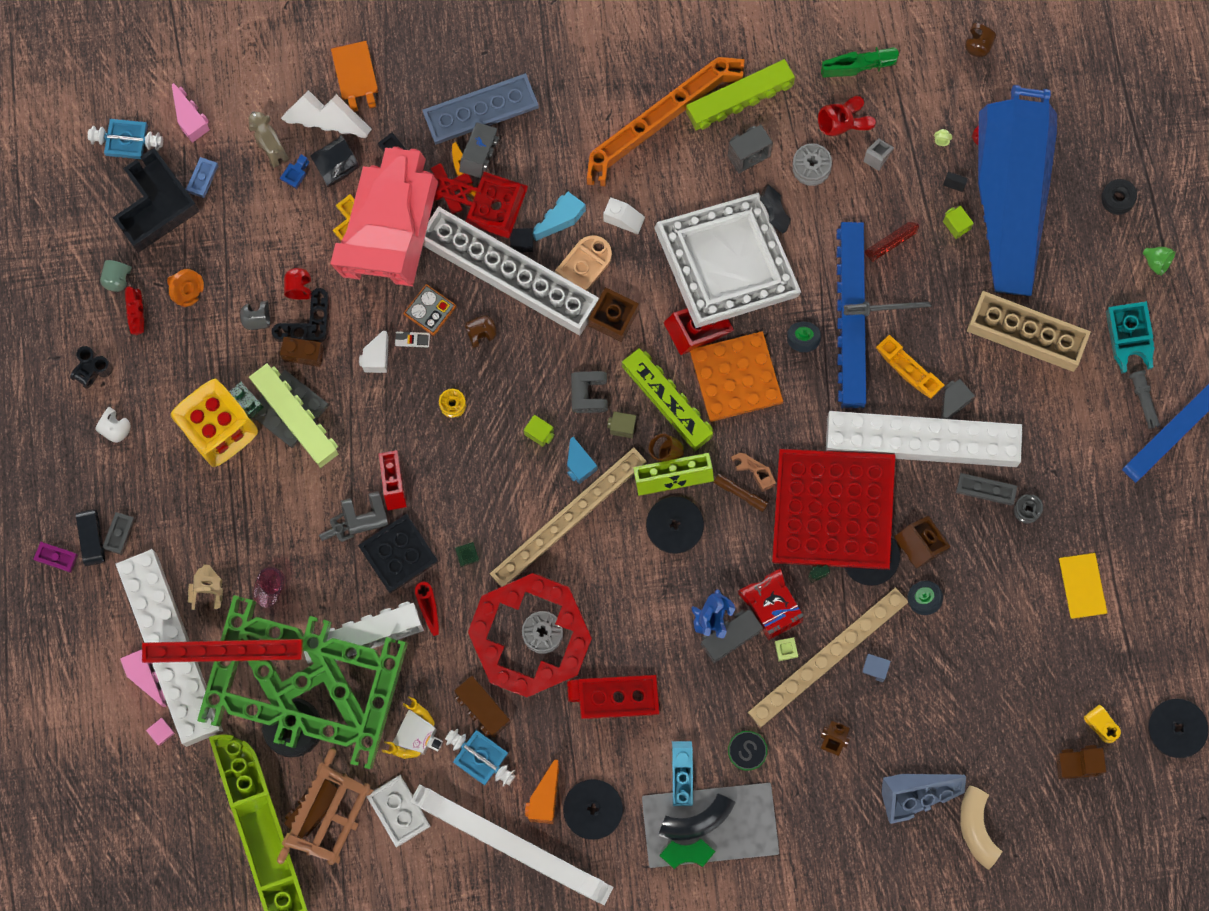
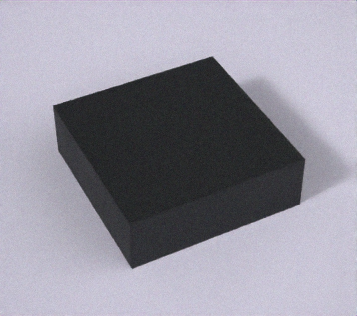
[943,171,968,192]

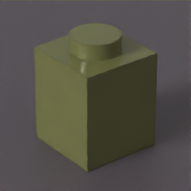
[607,412,636,439]

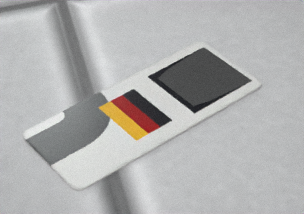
[395,332,430,347]

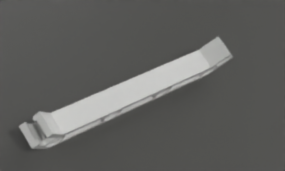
[410,784,614,905]

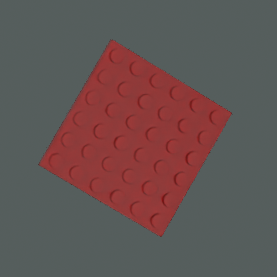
[772,449,895,570]

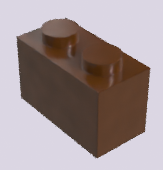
[280,337,324,367]

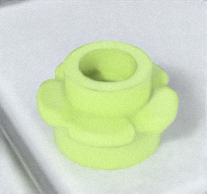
[934,129,952,146]

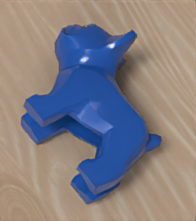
[691,589,735,638]

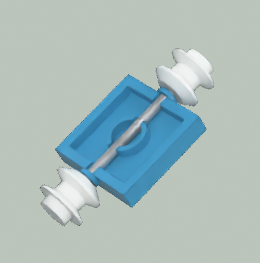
[88,119,163,159]
[445,729,516,787]

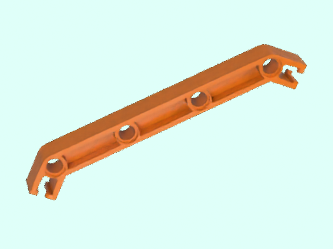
[587,57,745,187]

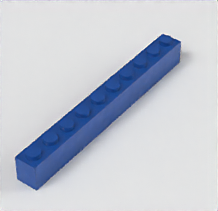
[836,222,866,408]

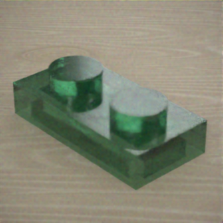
[229,382,264,419]

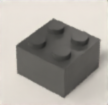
[727,125,773,174]

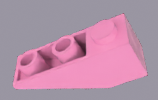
[172,83,210,143]
[120,650,166,707]

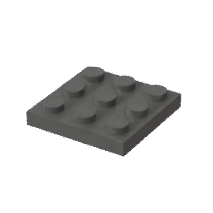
[248,370,329,448]

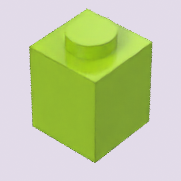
[943,206,974,239]
[524,415,555,447]

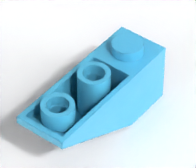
[533,192,586,241]
[672,741,693,806]

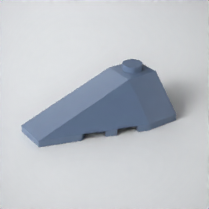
[882,774,966,824]

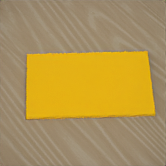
[1059,553,1107,619]

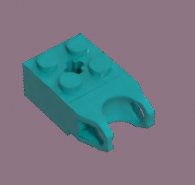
[1106,301,1155,374]

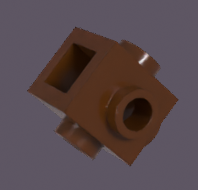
[820,720,851,756]

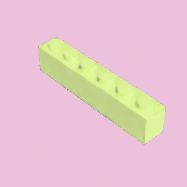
[249,363,339,468]

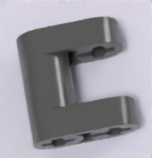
[571,371,608,413]
[340,491,388,535]

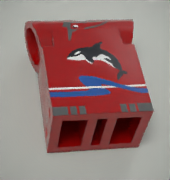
[737,569,804,640]

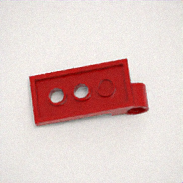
[567,675,659,719]

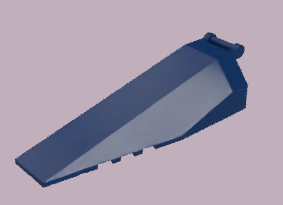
[978,85,1057,296]

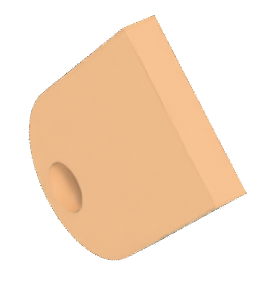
[555,236,612,291]

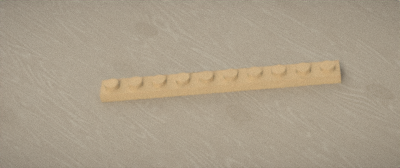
[490,448,647,587]
[748,587,908,728]

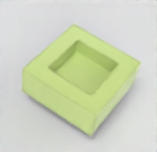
[774,637,798,661]

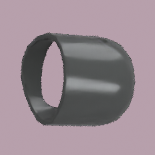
[240,300,270,330]

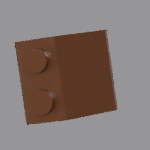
[895,516,951,568]

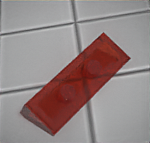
[865,222,919,262]

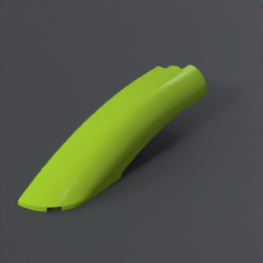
[209,735,308,911]

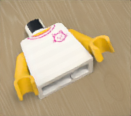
[382,696,443,759]

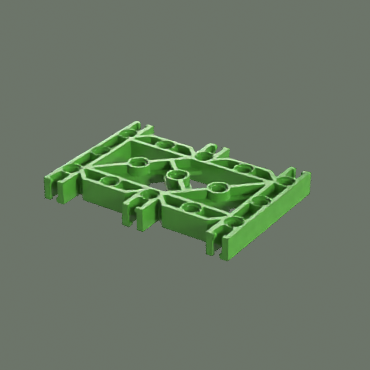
[197,595,408,769]

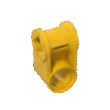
[1084,705,1121,743]

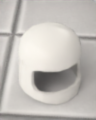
[96,407,131,443]

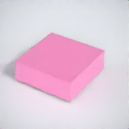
[146,718,175,746]

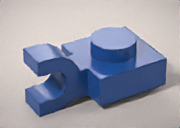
[280,154,310,189]

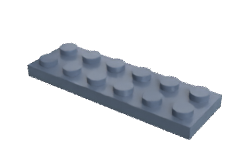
[422,73,539,145]

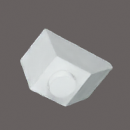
[603,197,645,234]
[359,331,389,373]

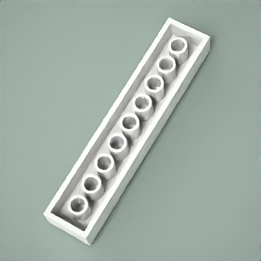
[423,206,599,336]
[826,411,1022,467]
[116,549,224,747]

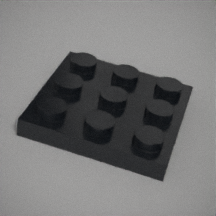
[358,514,439,594]

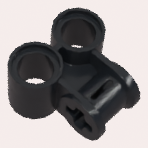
[70,346,113,389]

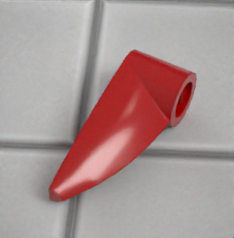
[415,582,439,636]

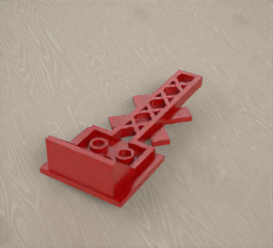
[423,163,528,239]

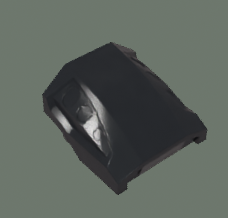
[310,135,360,187]

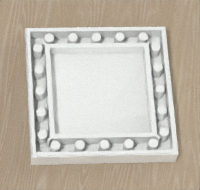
[654,193,801,328]

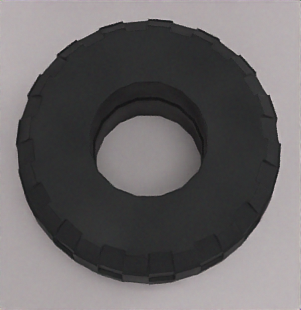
[262,698,321,758]

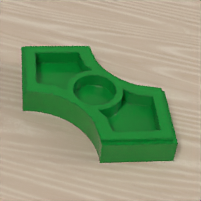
[659,838,716,869]

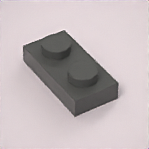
[102,512,135,555]

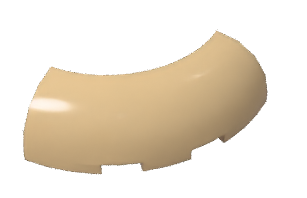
[960,786,1003,870]

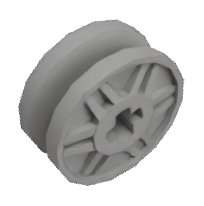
[793,144,832,186]
[522,611,563,654]

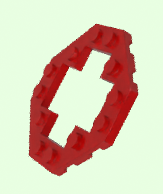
[468,573,592,697]

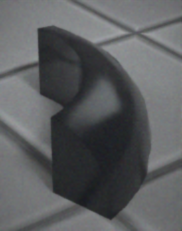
[658,793,736,841]

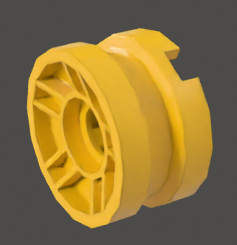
[439,389,466,418]

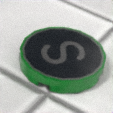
[728,731,767,771]

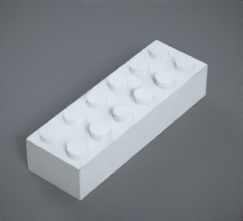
[304,602,424,666]

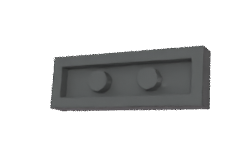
[956,473,1017,506]

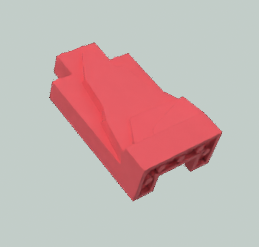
[330,147,438,286]

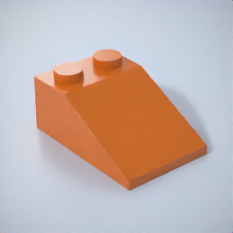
[525,760,559,824]

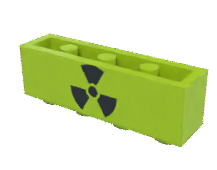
[633,453,714,496]

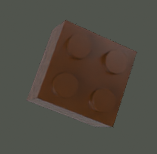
[588,287,639,342]

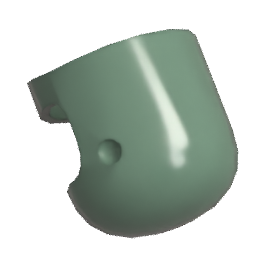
[100,260,132,292]

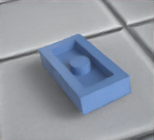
[186,157,218,198]

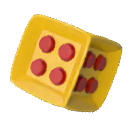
[170,379,258,467]

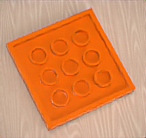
[690,331,783,422]

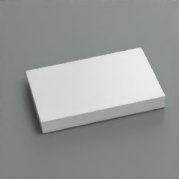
[367,775,431,847]

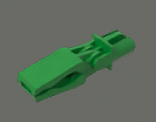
[821,47,899,78]

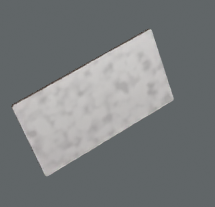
[642,783,779,868]

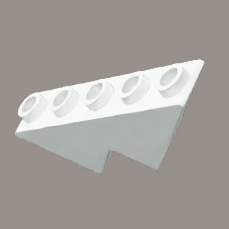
[281,90,372,138]

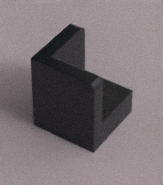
[510,228,534,253]

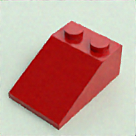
[663,308,734,355]

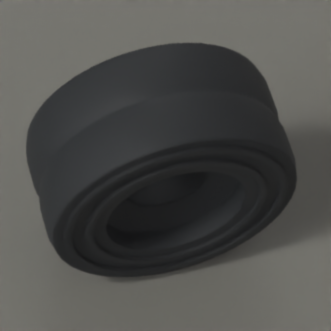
[1101,179,1137,215]

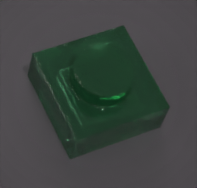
[455,542,479,567]
[808,565,830,583]

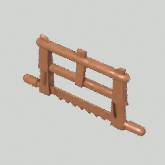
[277,748,374,865]

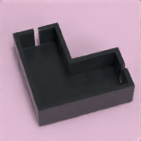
[112,148,200,253]

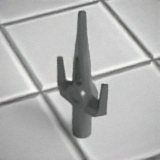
[319,512,370,542]

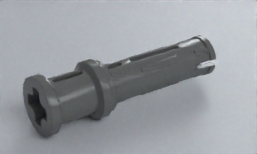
[1129,370,1160,429]

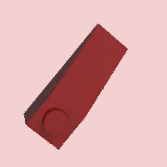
[379,450,407,510]

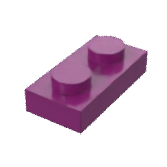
[33,542,78,573]

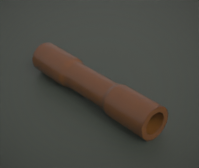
[713,473,768,512]

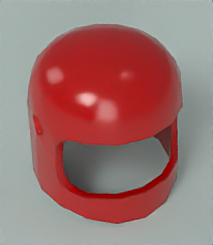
[284,268,311,300]

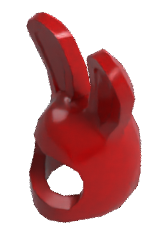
[818,96,876,136]

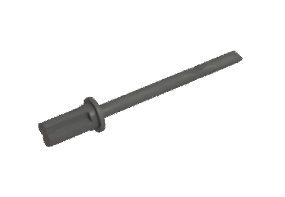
[843,301,931,316]

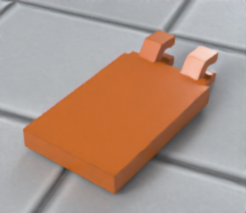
[331,41,378,112]

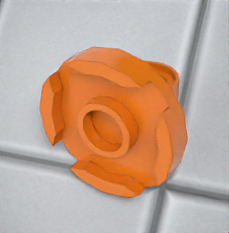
[167,269,204,307]

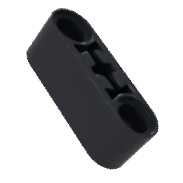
[76,509,105,567]

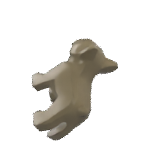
[249,112,289,168]

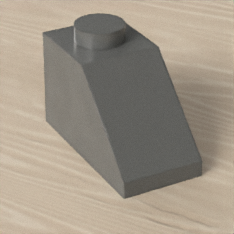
[941,379,975,419]

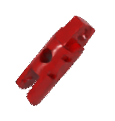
[125,286,144,335]

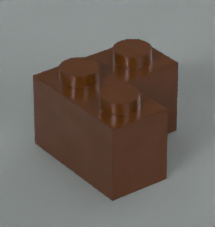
[1056,745,1106,779]

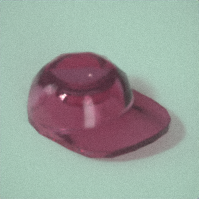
[253,567,286,608]

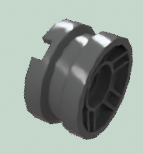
[1014,494,1043,524]

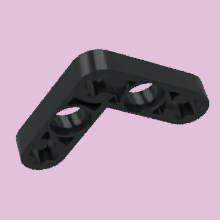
[271,288,329,342]

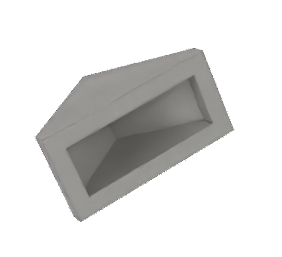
[863,139,894,171]

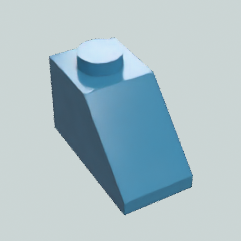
[567,437,597,484]

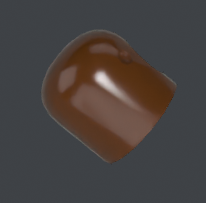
[965,23,997,57]
[464,316,497,349]
[648,434,684,462]

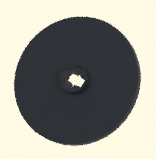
[646,497,704,554]
[844,536,900,586]
[1148,699,1208,758]
[563,779,623,840]

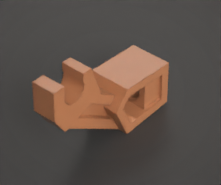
[731,453,776,492]

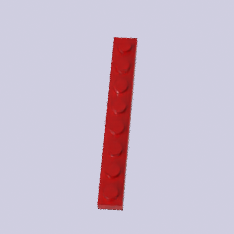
[142,639,303,663]

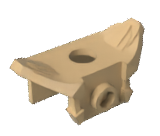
[188,565,223,610]

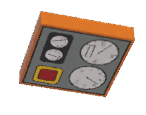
[404,284,456,336]

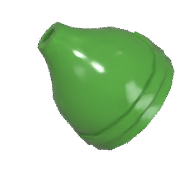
[1143,247,1175,276]

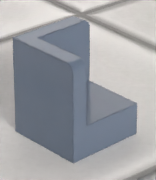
[862,654,891,682]

